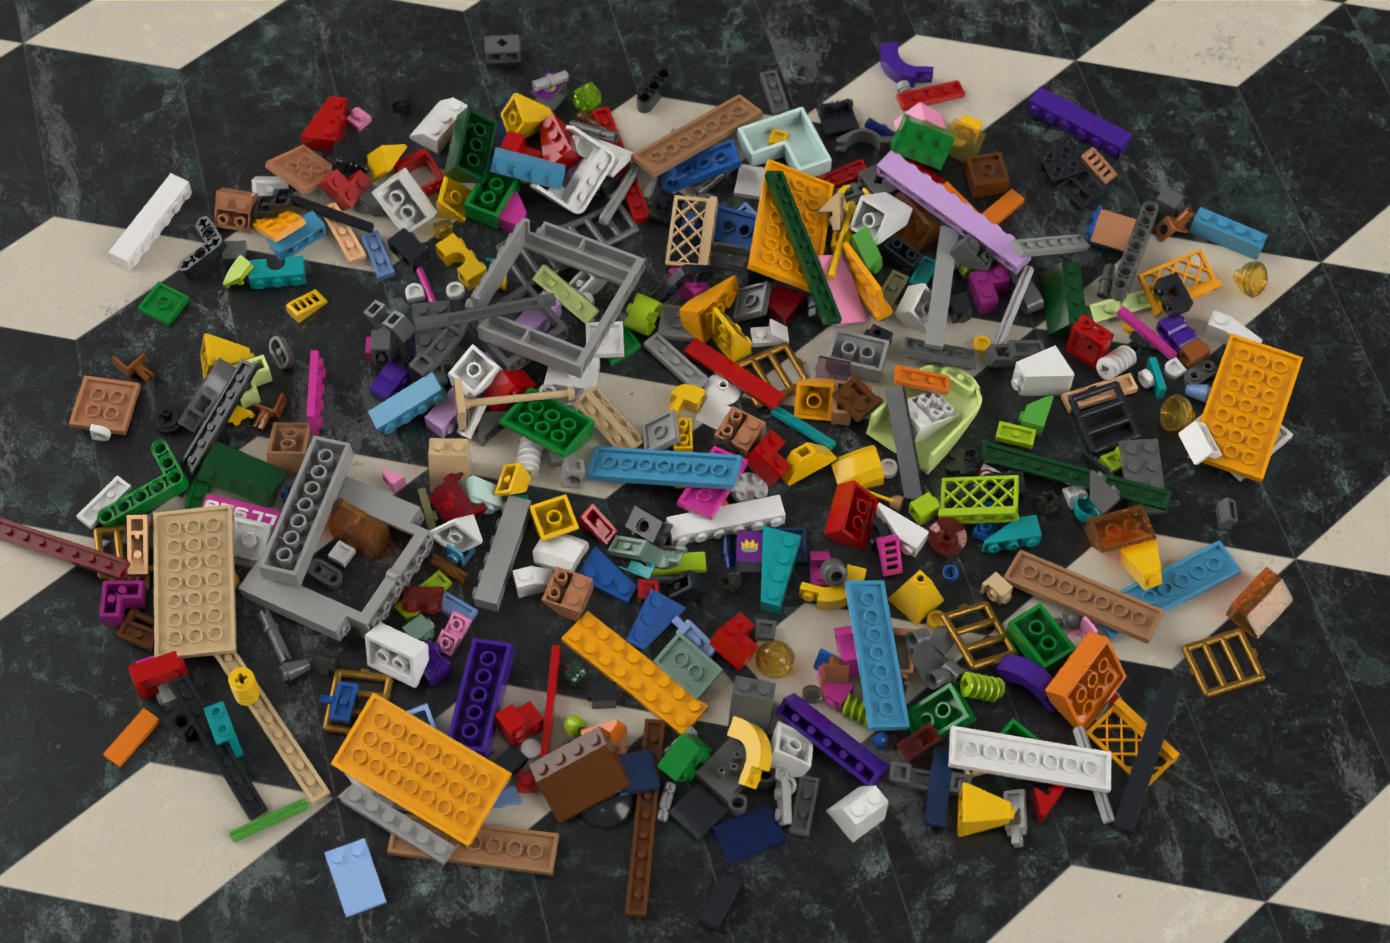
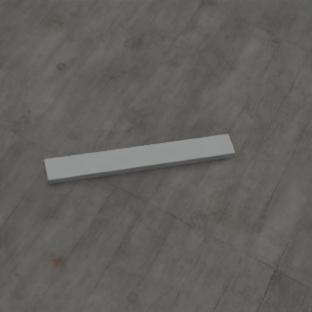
[924,226,958,350]

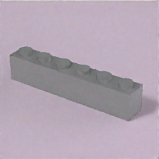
[472,495,532,612]

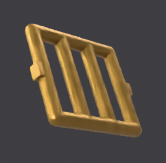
[736,342,809,408]
[93,521,154,579]
[940,601,1019,670]
[1181,628,1266,698]
[323,669,394,735]

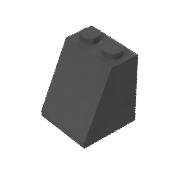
[727,675,776,736]

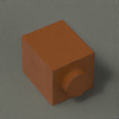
[1178,338,1210,370]

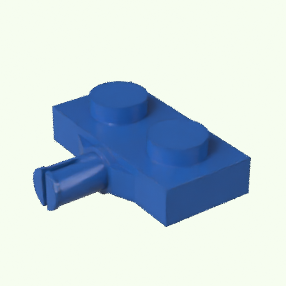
[319,681,359,724]

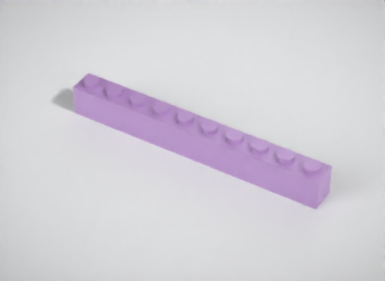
[877,151,1031,275]
[425,291,562,438]

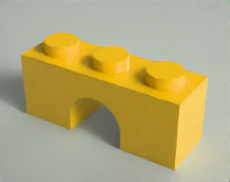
[436,233,487,290]

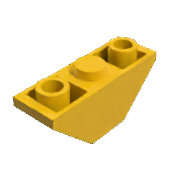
[781,442,837,487]

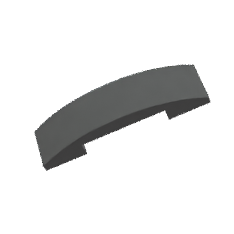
[408,311,472,377]
[889,761,972,796]

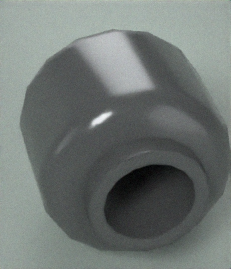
[820,558,848,587]

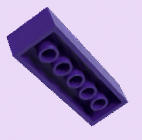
[448,638,515,760]

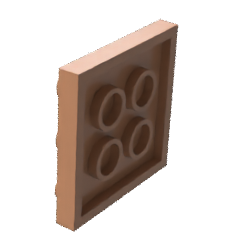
[265,144,332,195]
[69,375,141,435]

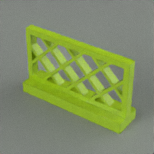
[938,475,1019,525]

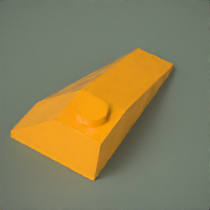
[679,275,739,343]

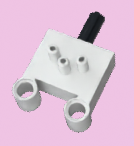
[539,335,600,413]

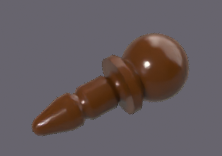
[576,110,601,127]

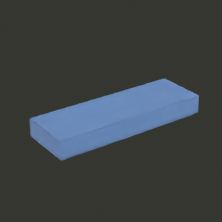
[360,230,396,281]

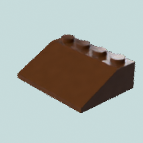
[529,726,631,823]

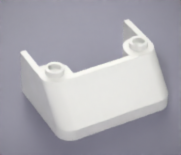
[530,125,615,214]

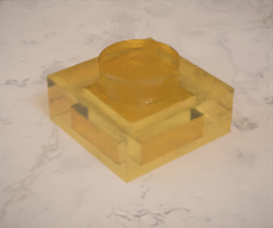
[433,219,453,239]

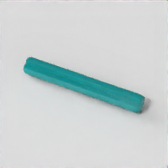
[770,406,836,451]

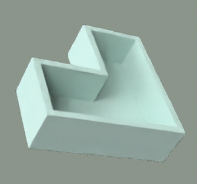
[737,107,832,177]

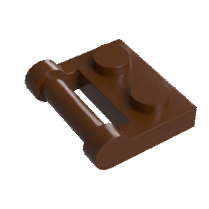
[832,374,883,422]
[116,607,154,652]

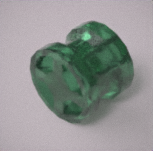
[562,662,587,688]

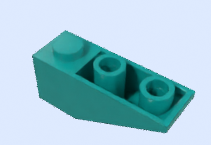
[982,515,1042,553]

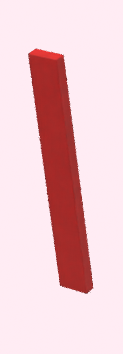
[591,106,651,224]

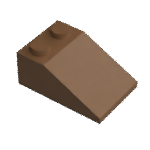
[266,422,311,474]

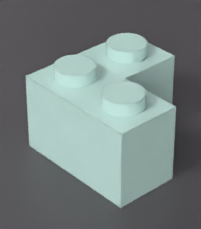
[458,475,502,515]

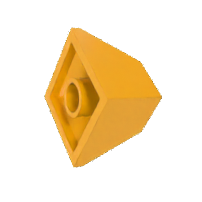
[794,378,835,421]

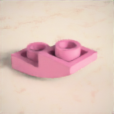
[436,611,472,656]

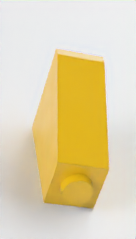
[1120,536,1162,590]

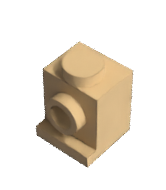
[980,572,1013,605]

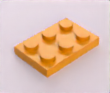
[252,209,306,242]

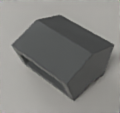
[222,240,248,262]
[1215,498,1238,529]
[930,625,955,656]

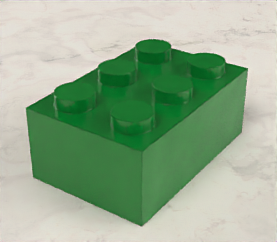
[890,113,955,170]
[464,165,521,229]
[1006,603,1076,673]

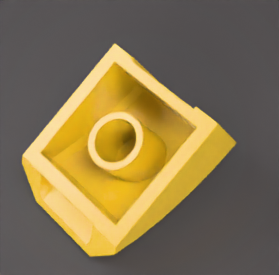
[831,445,885,489]

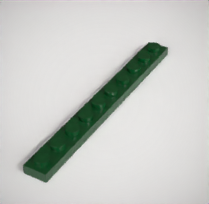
[764,170,842,325]
[981,441,1172,511]

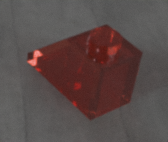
[896,722,941,762]

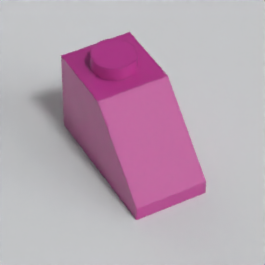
[499,191,527,233]
[817,665,854,712]

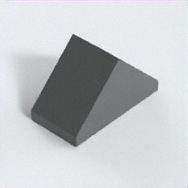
[479,411,507,447]

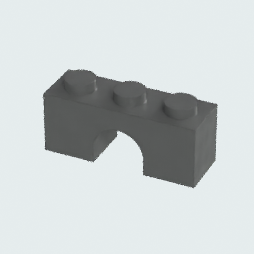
[363,300,416,343]

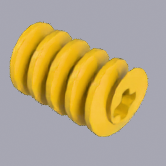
[228,667,260,706]

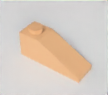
[127,515,150,575]

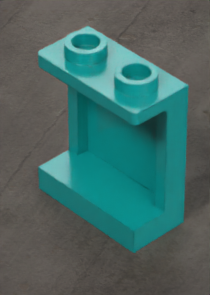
[204,701,244,757]

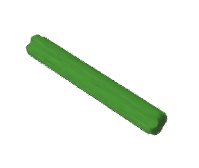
[229,798,309,842]

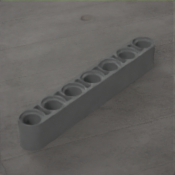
[1111,201,1159,301]

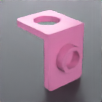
[1067,616,1098,648]

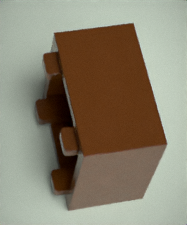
[964,152,1010,198]

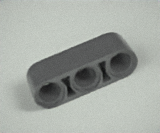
[1006,269,1044,314]

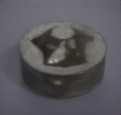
[802,685,822,704]

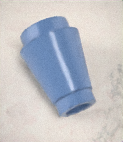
[1185,384,1212,403]

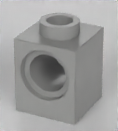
[560,458,585,489]

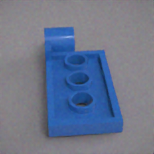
[660,139,742,192]
[680,204,757,250]

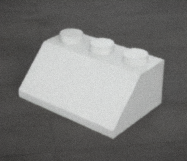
[409,98,468,154]
[371,168,438,232]
[365,622,429,688]

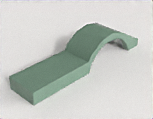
[607,535,688,570]

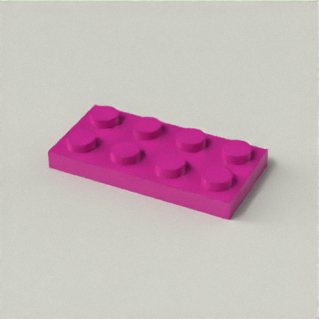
[307,350,326,435]
[677,446,748,521]

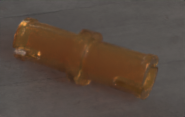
[430,554,470,584]

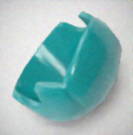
[1074,495,1103,524]

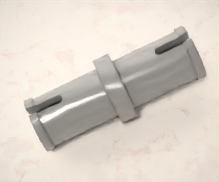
[532,70,569,92]

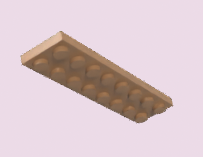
[631,94,763,178]
[1003,549,1165,644]
[387,814,559,876]

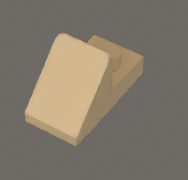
[819,193,844,230]

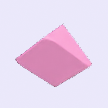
[382,470,406,493]

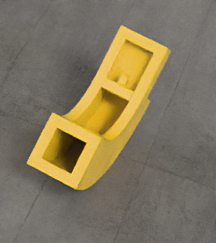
[799,564,867,610]
[727,716,772,789]

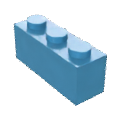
[267,210,327,263]

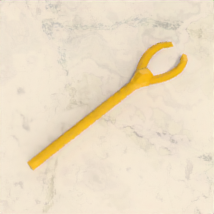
[827,185,870,280]

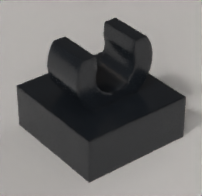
[1127,332,1150,355]

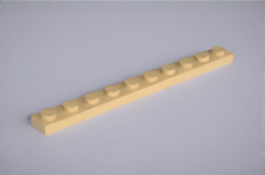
[214,653,331,806]

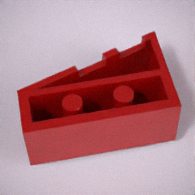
[301,96,349,153]
[540,114,583,173]

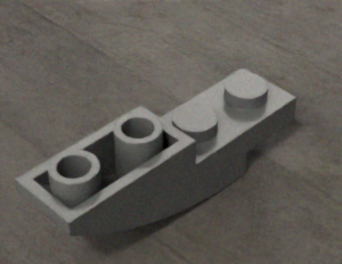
[178,357,236,432]

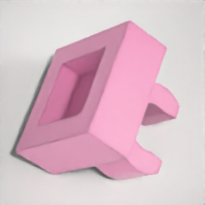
[346,107,372,131]

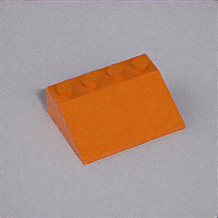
[1045,632,1127,731]

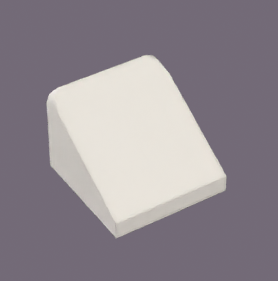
[1062,486,1088,509]

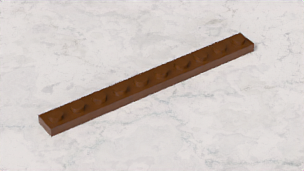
[625,718,665,918]

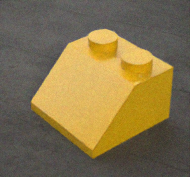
[529,494,579,541]

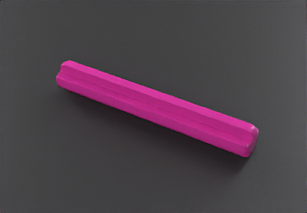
[1117,306,1178,360]

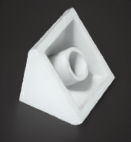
[430,514,483,553]

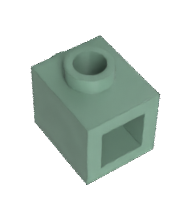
[402,614,435,641]

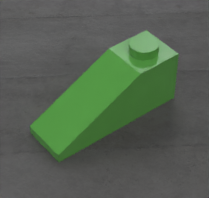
[852,226,882,274]

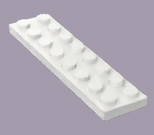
[948,726,1111,793]

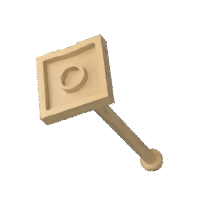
[454,378,575,430]

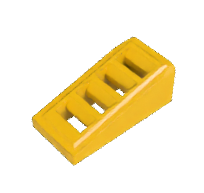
[285,289,327,324]

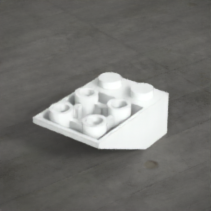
[889,392,959,443]

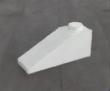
[1204,310,1262,345]
[876,502,929,557]

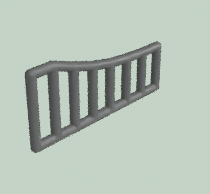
[496,203,640,287]

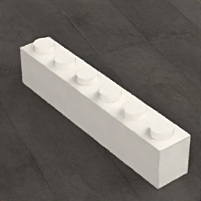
[108,174,192,271]
[667,495,785,545]

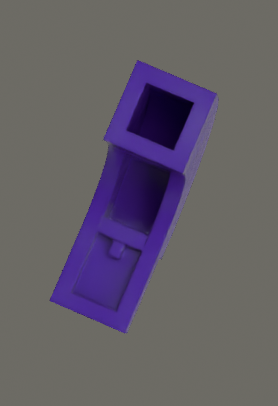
[880,43,933,88]
[995,654,1056,712]

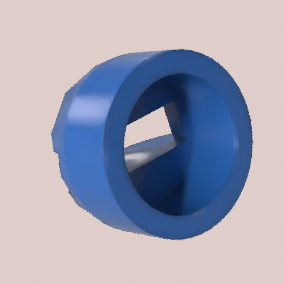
[943,565,959,582]
[871,731,889,748]

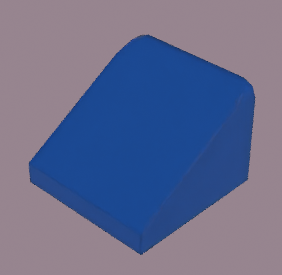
[813,648,836,671]

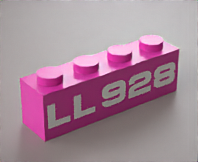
[202,494,281,536]

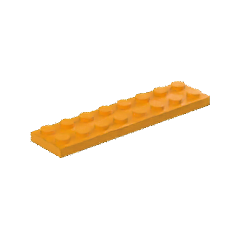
[561,611,709,736]

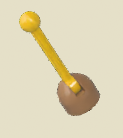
[864,487,905,512]

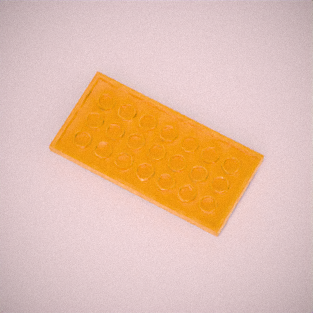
[747,159,834,293]
[1187,333,1303,483]
[331,692,512,847]

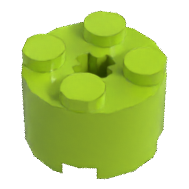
[624,293,663,336]

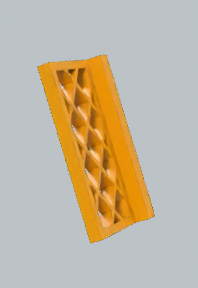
[843,241,893,322]
[1137,248,1222,317]
[1086,698,1180,787]

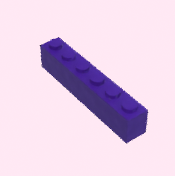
[1027,87,1132,159]
[775,693,890,786]

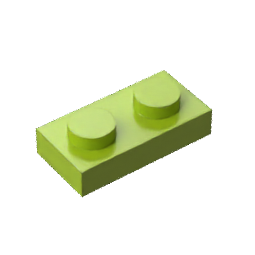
[995,421,1036,449]

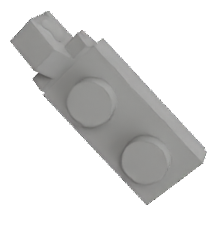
[773,767,792,826]
[1004,789,1027,848]

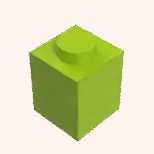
[908,492,940,526]

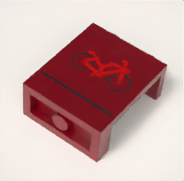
[429,472,488,523]

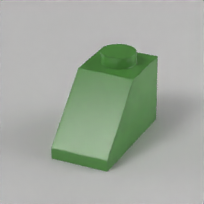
[1018,395,1054,436]

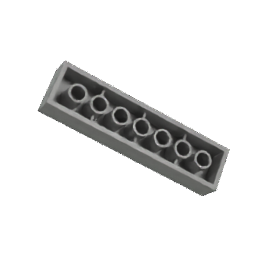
[259,436,354,587]

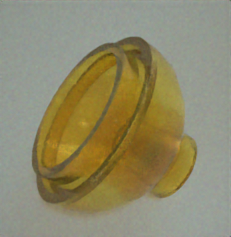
[1233,261,1268,298]
[1160,394,1195,432]
[755,640,795,679]

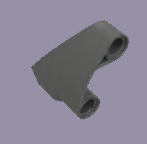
[906,627,972,689]

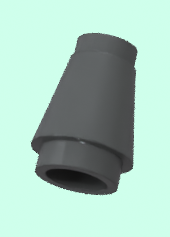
[278,659,310,682]

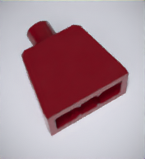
[767,285,805,327]

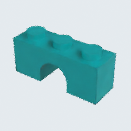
[248,256,306,289]

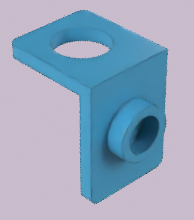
[446,544,476,567]

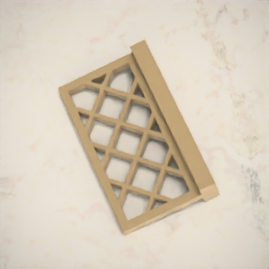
[665,195,719,267]

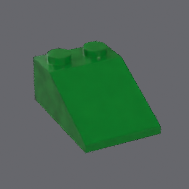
[907,682,977,749]

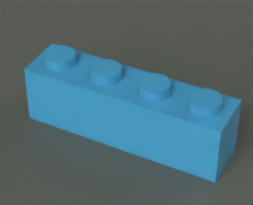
[490,147,565,190]
[1190,207,1268,261]
[368,372,448,436]

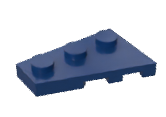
[578,547,637,605]
[625,589,686,651]

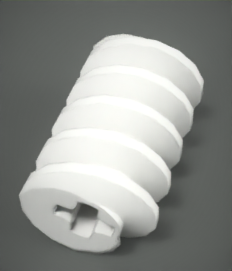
[1096,345,1137,381]
[516,437,543,479]

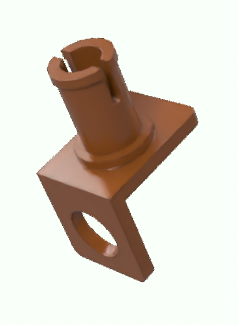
[1153,207,1195,242]
[112,353,155,383]
[252,393,288,432]
[820,655,849,693]

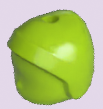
[564,715,587,738]

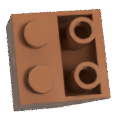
[214,188,258,232]
[714,406,766,458]
[541,566,593,621]

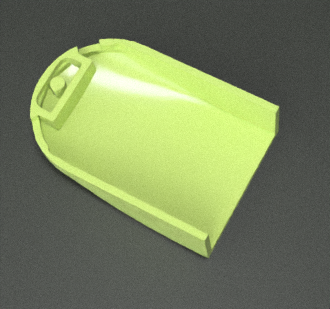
[866,364,982,475]

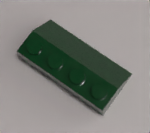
[444,107,498,184]
[1040,262,1087,336]
[197,441,288,508]

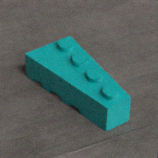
[760,526,801,615]

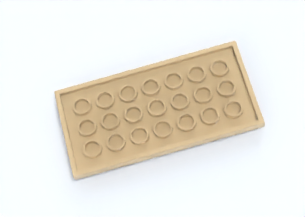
[153,504,237,658]

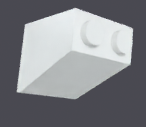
[849,192,913,245]
[1011,345,1075,396]
[827,786,889,843]

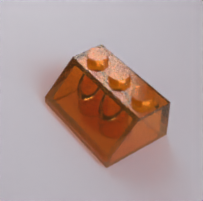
[893,192,942,252]
[328,498,392,561]
[1084,504,1157,554]
[1226,566,1294,639]

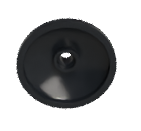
[579,792,637,829]

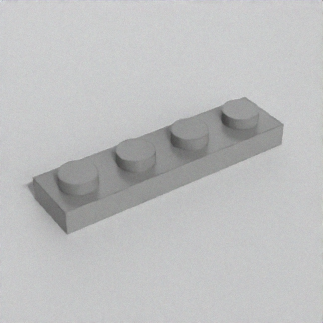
[644,332,709,388]

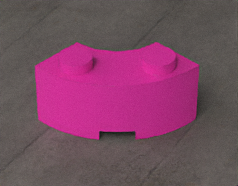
[834,625,860,679]

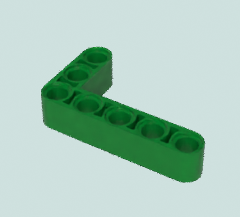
[97,440,189,527]

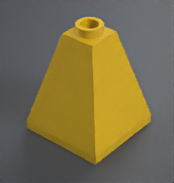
[500,93,554,138]
[200,333,254,379]
[888,570,944,626]
[957,783,1015,837]

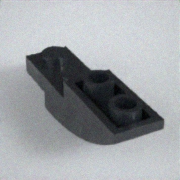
[853,232,924,269]

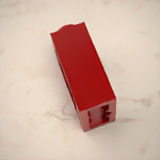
[394,148,444,198]
[1066,314,1114,370]
[128,650,189,700]

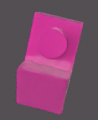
[810,551,830,587]

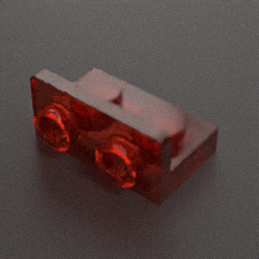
[402,586,444,613]

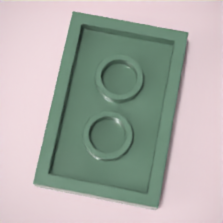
[653,631,724,700]

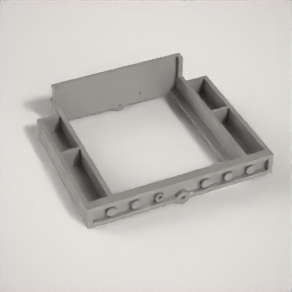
[465,217,645,379]
[238,476,434,641]

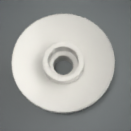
[704,374,742,405]

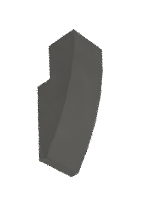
[984,340,1045,368]

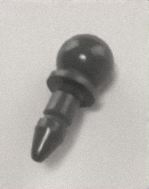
[1054,612,1081,628]

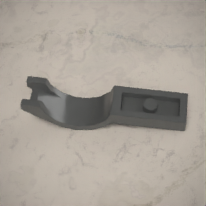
[836,128,894,153]

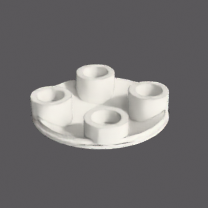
[730,472,768,503]

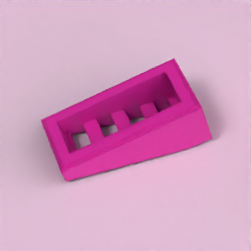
[876,534,903,576]

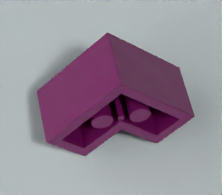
[967,265,1010,314]
[99,580,148,627]

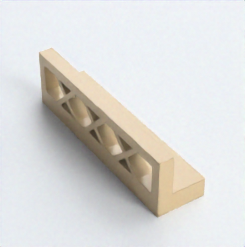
[574,386,644,449]

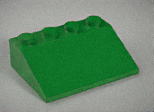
[499,387,595,458]

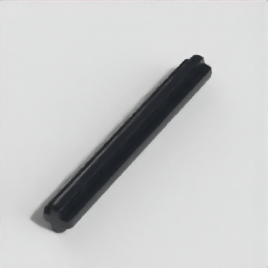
[291,195,375,233]

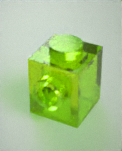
[573,81,601,111]

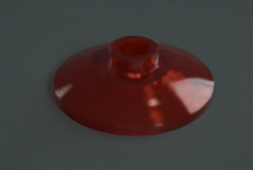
[928,518,967,555]

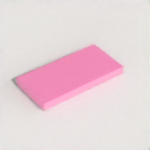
[817,254,868,326]

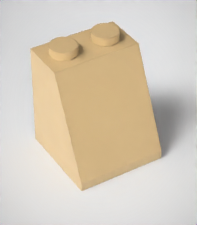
[428,438,472,494]

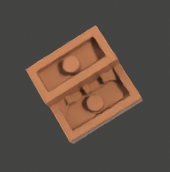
[1090,209,1136,252]

